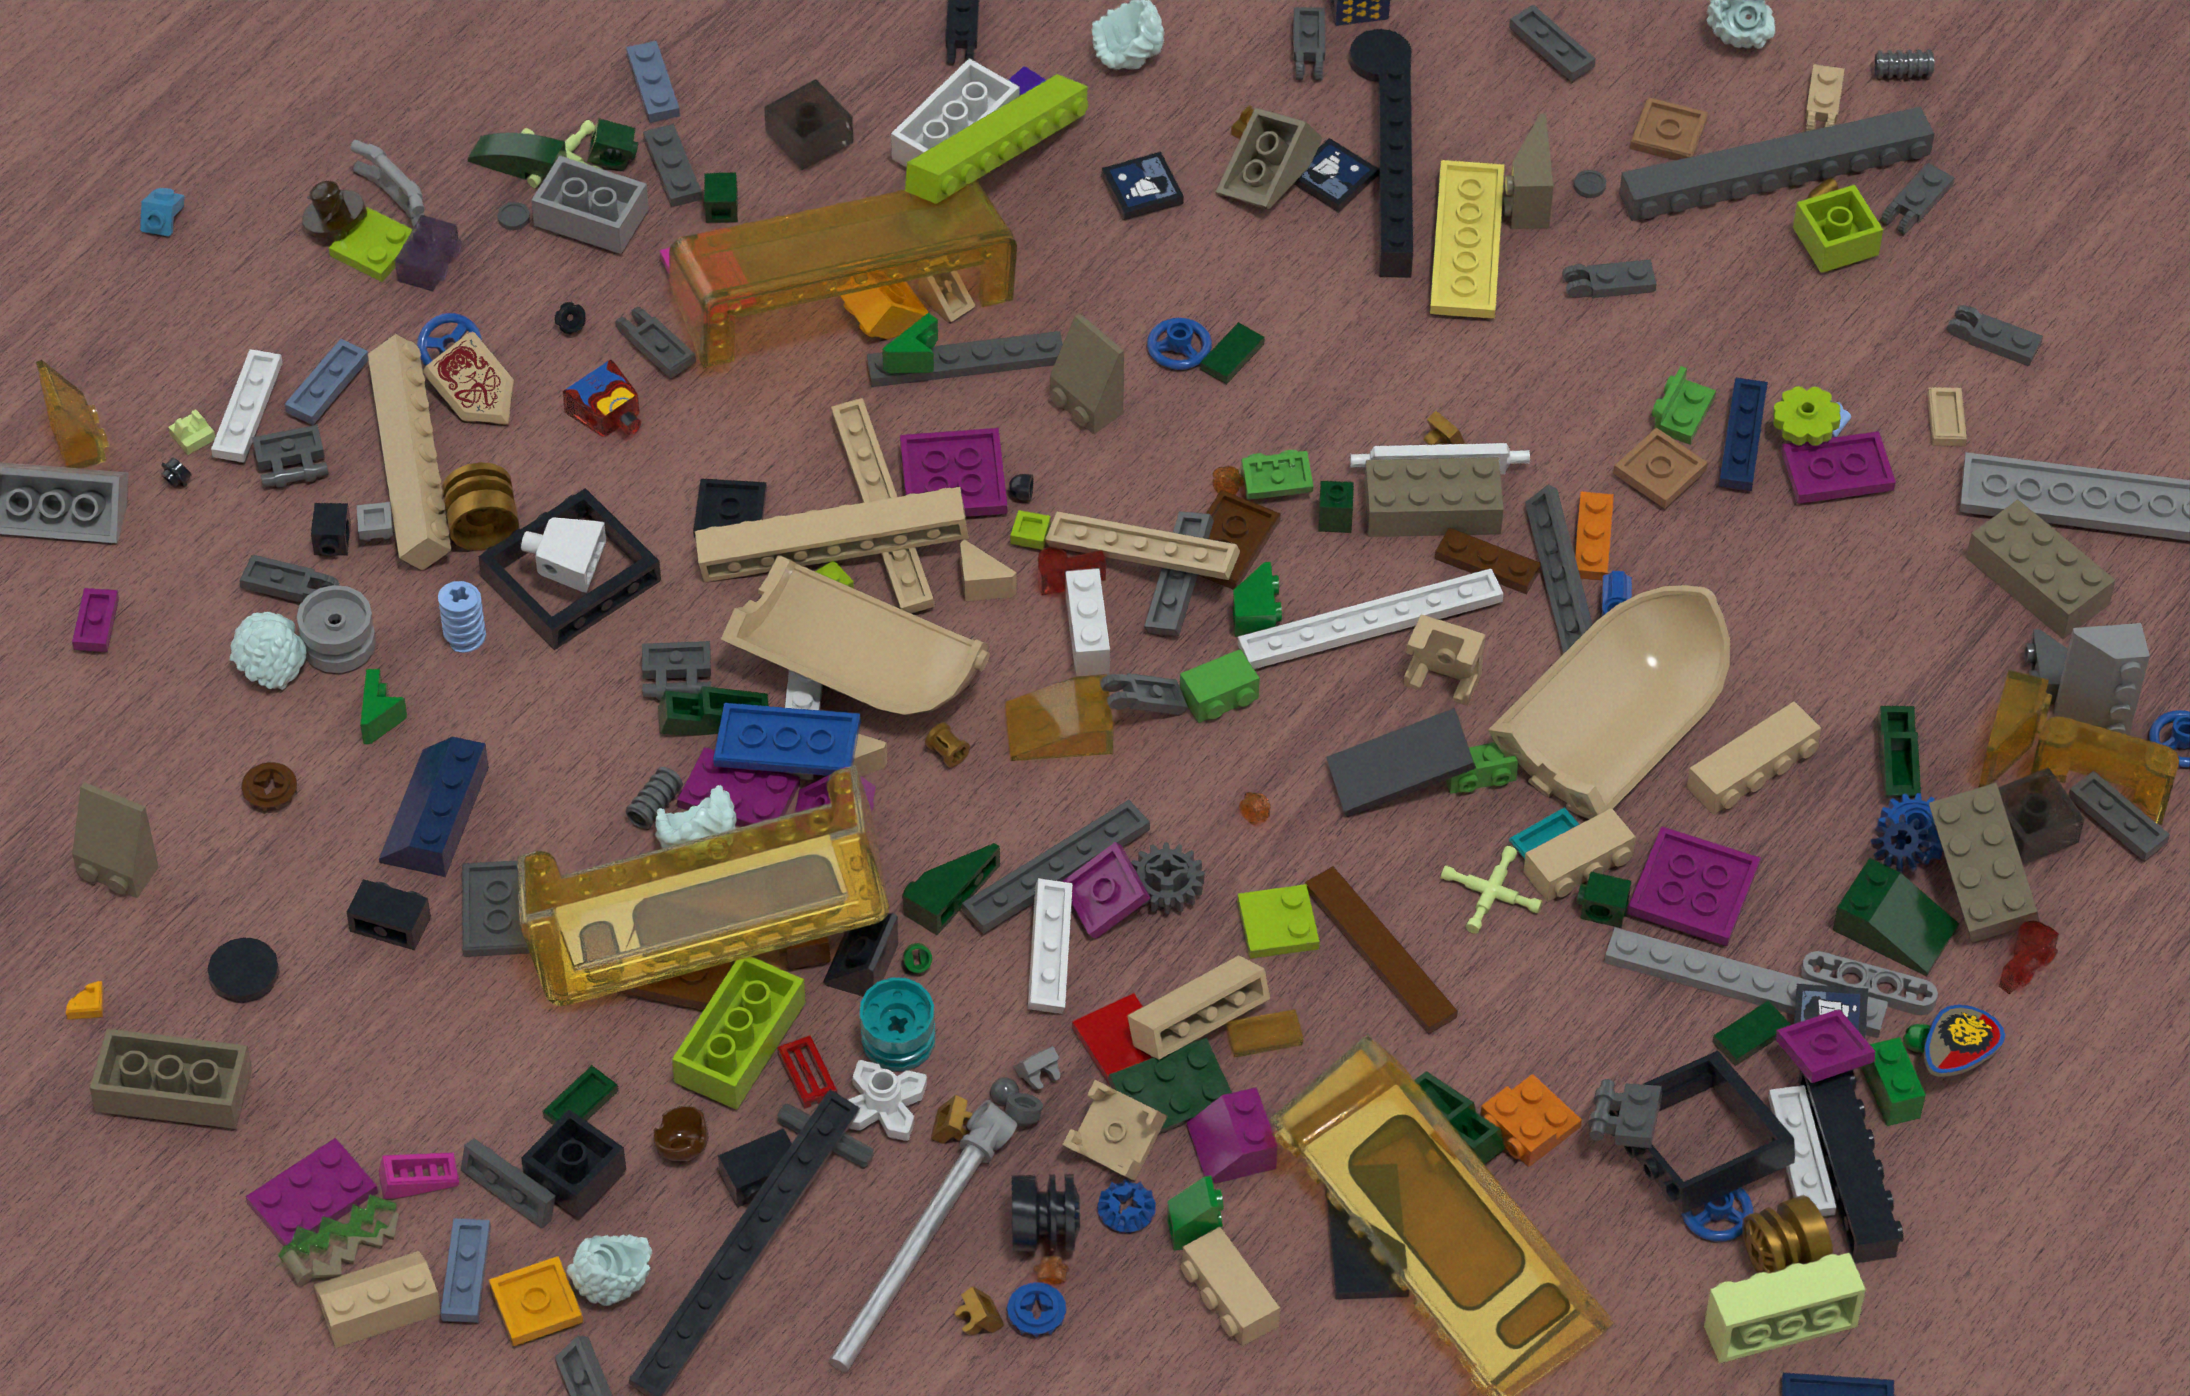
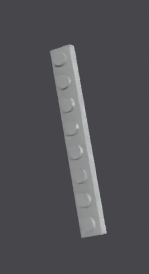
[1604,928,1888,1038]

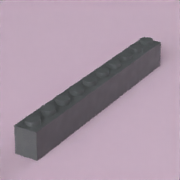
[1619,106,1934,221]

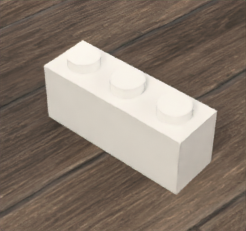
[1066,569,1110,676]

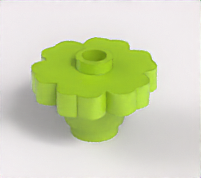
[1773,386,1841,446]

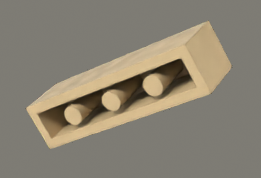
[1687,702,1821,815]
[1128,955,1270,1060]

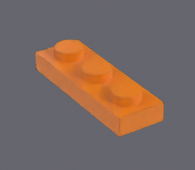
[1575,491,1614,581]

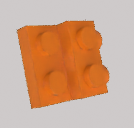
[1480,1074,1582,1167]

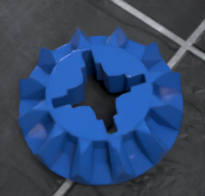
[1098,1178,1156,1233]
[1007,1282,1066,1338]

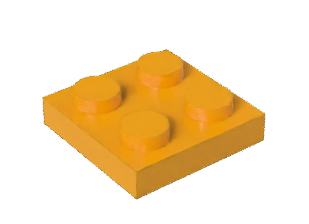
[489,1256,583,1346]

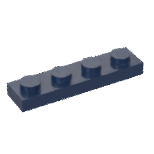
[1719,377,1768,491]

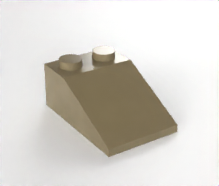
[1216,107,1323,209]
[1503,114,1554,229]
[1050,313,1124,434]
[72,782,159,898]

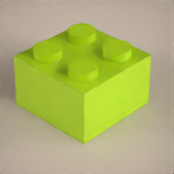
[1793,185,1883,273]

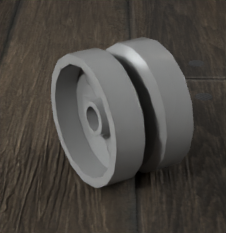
[297,585,376,673]

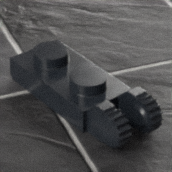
[946,0,979,63]

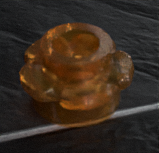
[1212,465,1244,495]
[1239,792,1271,824]
[1033,1256,1069,1285]

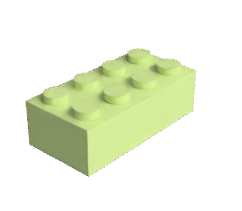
[1704,1253,1866,1363]

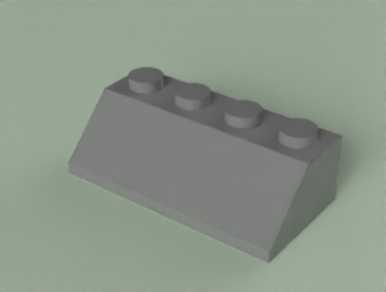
[0,462,129,543]
[2054,623,2150,741]

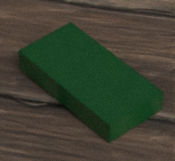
[1200,322,1265,385]
[1712,1000,1791,1066]
[542,1065,619,1125]

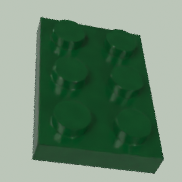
[1108,1037,1232,1134]

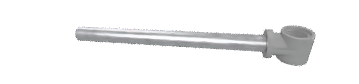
[829,1100,1017,1372]

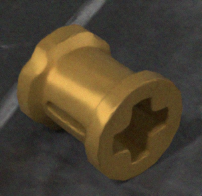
[925,722,970,767]

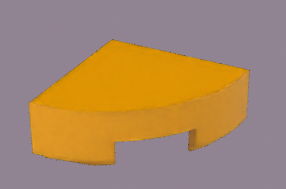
[66,981,104,1020]

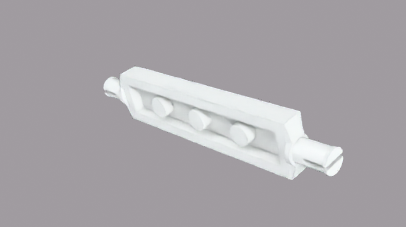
[1350,443,1530,474]

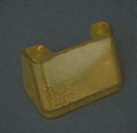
[2028,716,2179,825]

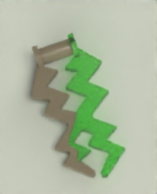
[278,1195,399,1287]

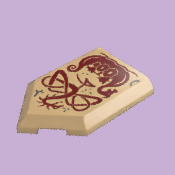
[423,331,514,425]

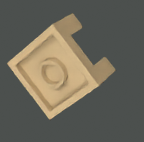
[1404,614,1485,706]
[1063,1080,1167,1181]

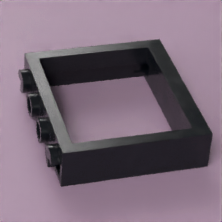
[478,488,661,650]
[1609,1050,1795,1214]

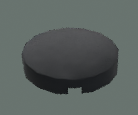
[1350,29,1412,82]
[207,937,280,1003]

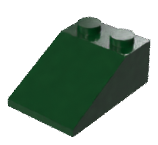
[1833,858,1959,977]

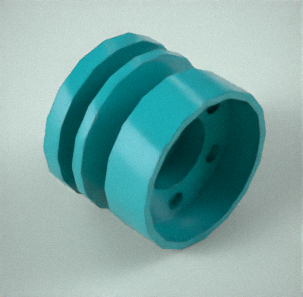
[860,977,936,1072]

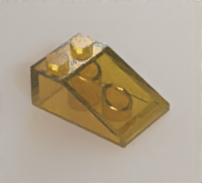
[36,360,109,469]
[1978,670,2052,788]
[1005,675,1114,761]

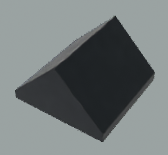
[823,912,899,997]

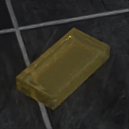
[1226,1009,1304,1058]

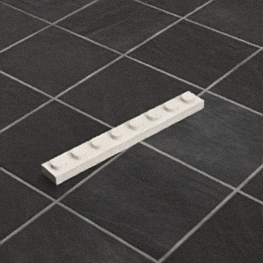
[1238,569,1503,669]

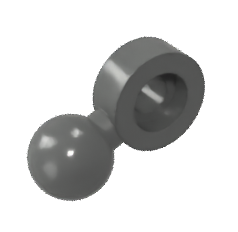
[991,1077,1043,1126]

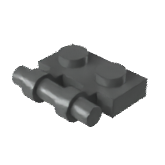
[252,425,329,488]
[642,641,711,700]
[1588,1079,1662,1148]

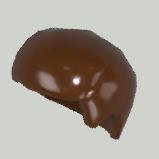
[654,1106,709,1161]

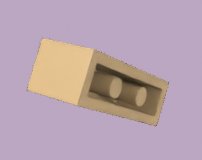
[1523,808,1636,902]
[1180,1227,1280,1346]

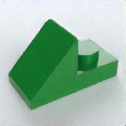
[882,312,938,373]
[360,669,407,744]

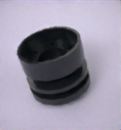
[1011,1174,1080,1252]

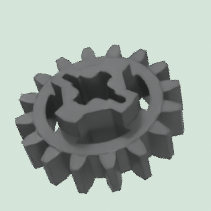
[1131,842,1205,914]

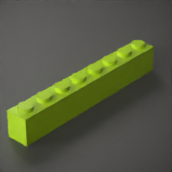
[905,74,1088,204]

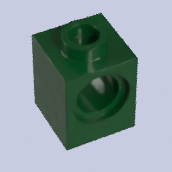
[587,118,638,171]
[704,172,738,223]
[1318,481,1354,533]
[1576,872,1632,928]

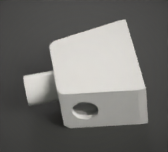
[521,517,606,593]

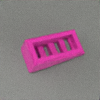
[379,1153,459,1199]

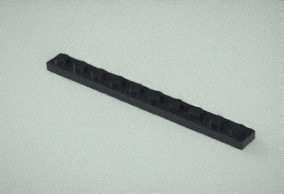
[628,1089,860,1396]

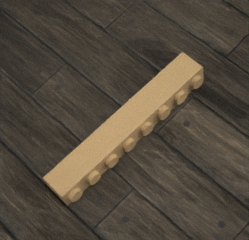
[368,334,451,571]
[695,487,969,583]

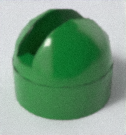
[903,943,932,973]
[1903,1024,1931,1053]

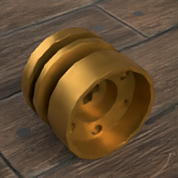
[442,462,519,551]
[1742,1195,1833,1274]

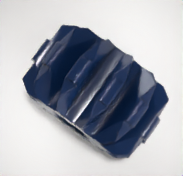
[1871,814,1931,873]

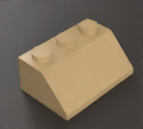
[314,1251,441,1348]

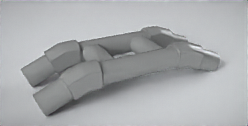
[350,139,428,236]

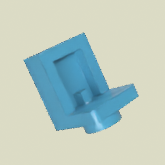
[140,188,184,236]

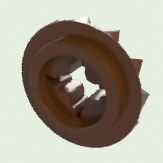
[241,762,297,812]

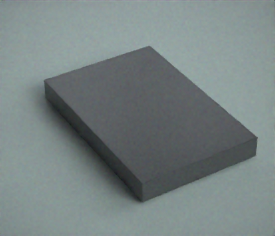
[462,860,534,957]

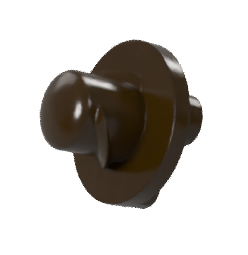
[302,181,368,241]

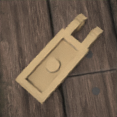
[1805,64,1845,132]

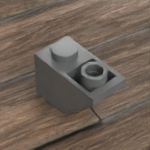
[2024,629,2068,704]

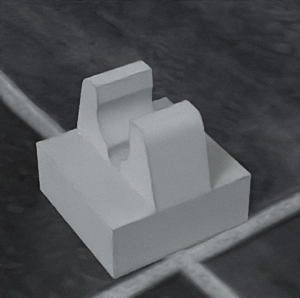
[357,502,393,541]
[1013,1046,1060,1090]

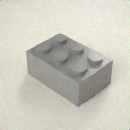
[531,156,649,254]

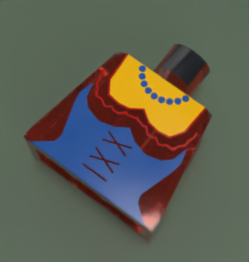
[562,359,641,437]

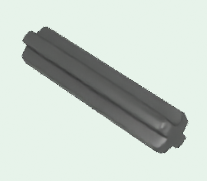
[777,1104,874,1167]

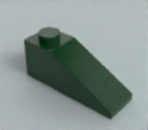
[902,843,1000,935]

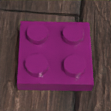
[1062,842,1151,939]
[1776,1009,1875,1083]

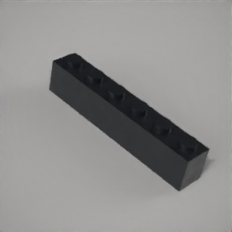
[1798,1070,1904,1264]

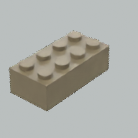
[1364,457,1504,537]
[1966,499,2116,639]
[1929,783,2040,943]
[90,1029,252,1129]

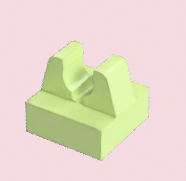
[169,409,215,455]

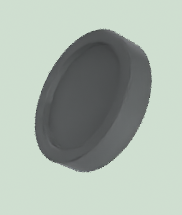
[1574,170,1606,198]
[497,202,530,230]

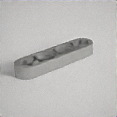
[1801,951,1938,1015]

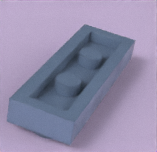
[626,41,680,123]
[285,339,369,425]
[441,1218,491,1323]

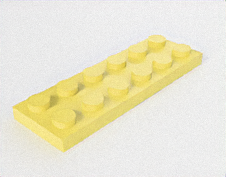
[1430,160,1505,319]

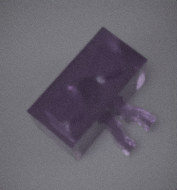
[395,215,462,292]

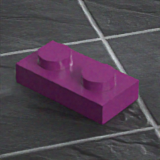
[72,588,119,652]

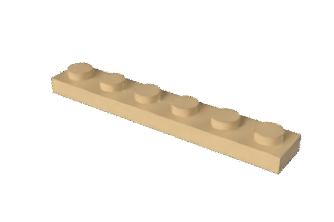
[1045,512,1240,580]

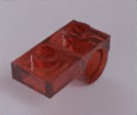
[1038,547,1106,596]
[1999,920,2059,995]

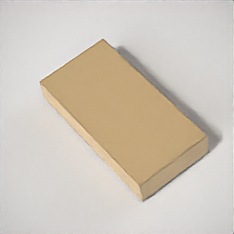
[1927,387,1967,446]

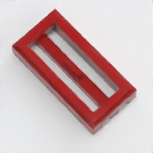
[777,1035,838,1109]

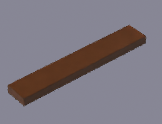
[1305,866,1458,1034]

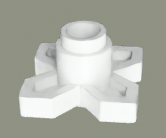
[848,1060,927,1141]

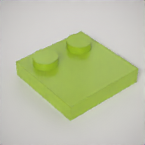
[329,207,420,282]
[1237,884,1320,959]

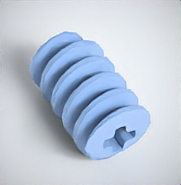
[438,581,486,653]

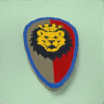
[1924,1004,2006,1077]

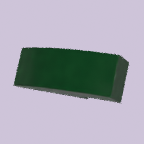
[467,132,567,180]
[658,686,769,735]
[1877,706,1921,798]
[1402,1071,1505,1169]

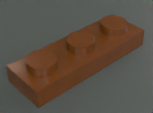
[1435,528,1541,595]

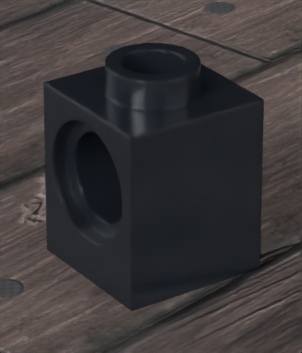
[311,503,351,557]

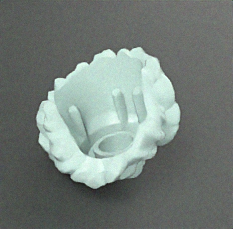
[1092,0,1165,70]
[1707,0,1775,49]
[230,612,307,690]
[655,785,737,859]
[567,1235,652,1306]

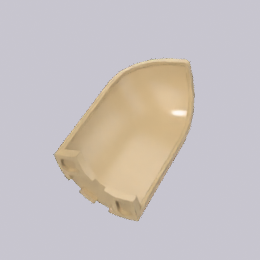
[721,555,990,715]
[1488,585,1730,819]

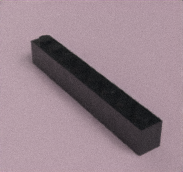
[1377,60,1413,278]

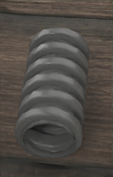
[1874,49,1934,79]
[625,767,683,829]

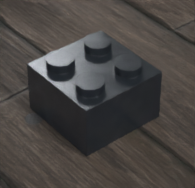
[521,1109,626,1219]

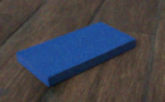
[713,703,861,776]

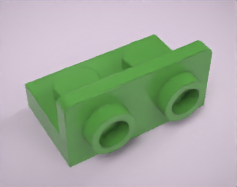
[1651,366,1716,444]
[1240,450,1314,500]
[1445,742,1518,794]

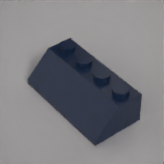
[379,736,489,877]

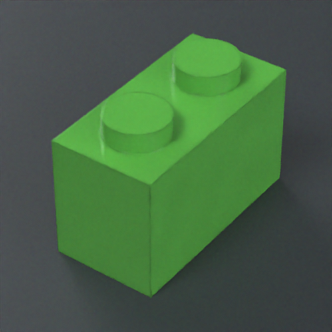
[1180,649,1260,723]

